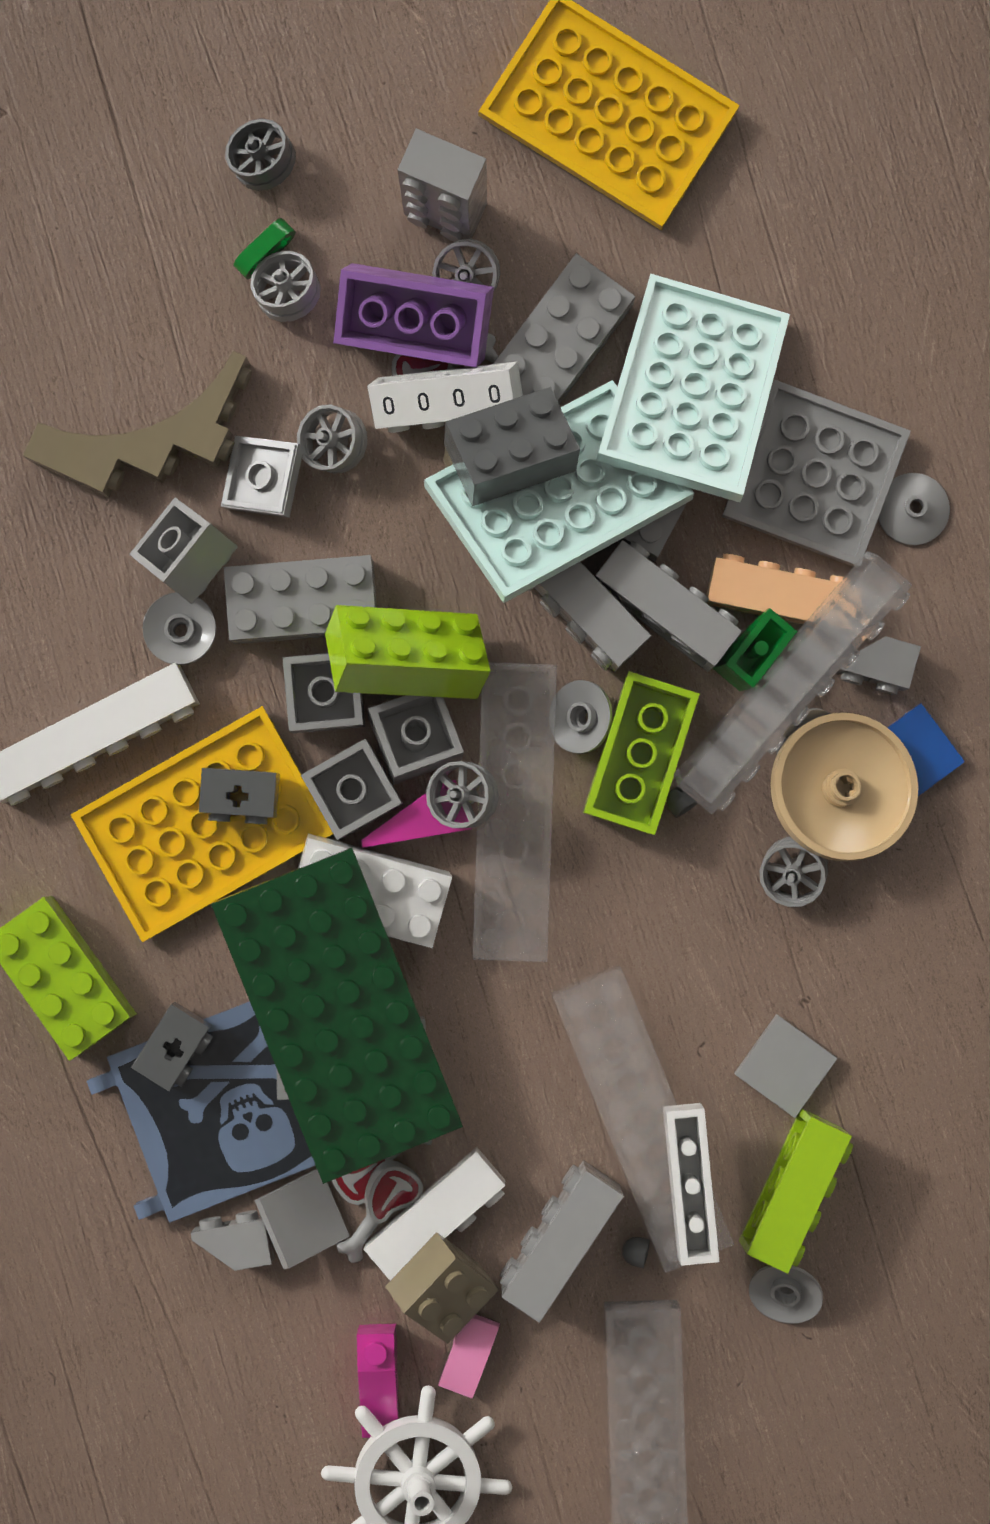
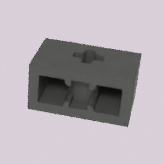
[199,768,280,824]
[131,1002,213,1091]

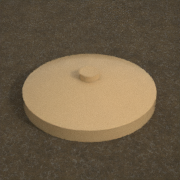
[771,713,918,862]

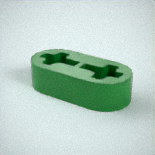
[233,218,296,280]

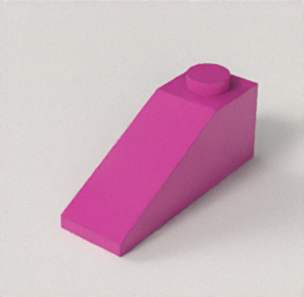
[361,780,472,848]
[357,1324,399,1438]

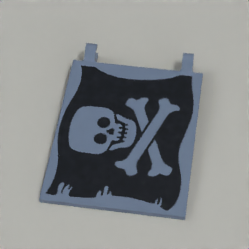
[87,1001,315,1223]

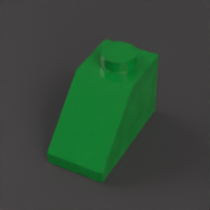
[713,608,797,692]

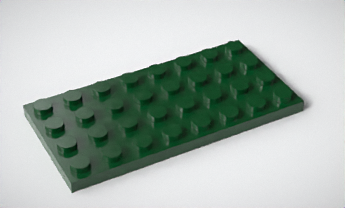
[211,847,463,1184]

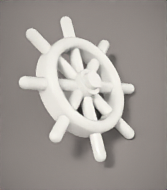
[321,1385,513,1524]

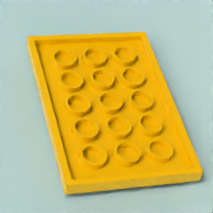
[478,0,740,230]
[71,706,334,942]

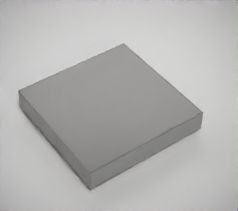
[221,436,304,518]
[734,1014,838,1118]
[254,1169,350,1269]

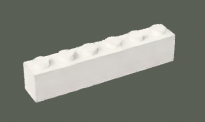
[0,663,200,806]

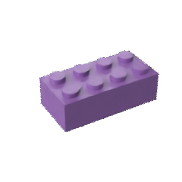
[333,263,494,368]

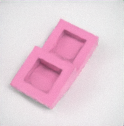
[438,1315,500,1399]

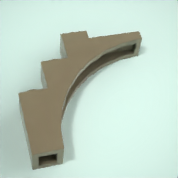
[23,351,252,498]

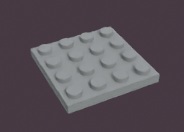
[722,379,911,568]

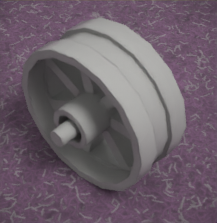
[432,238,501,292]
[250,251,321,322]
[297,404,367,474]
[426,761,498,828]
[759,837,829,907]

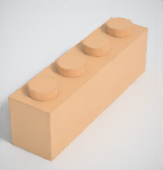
[706,554,861,633]

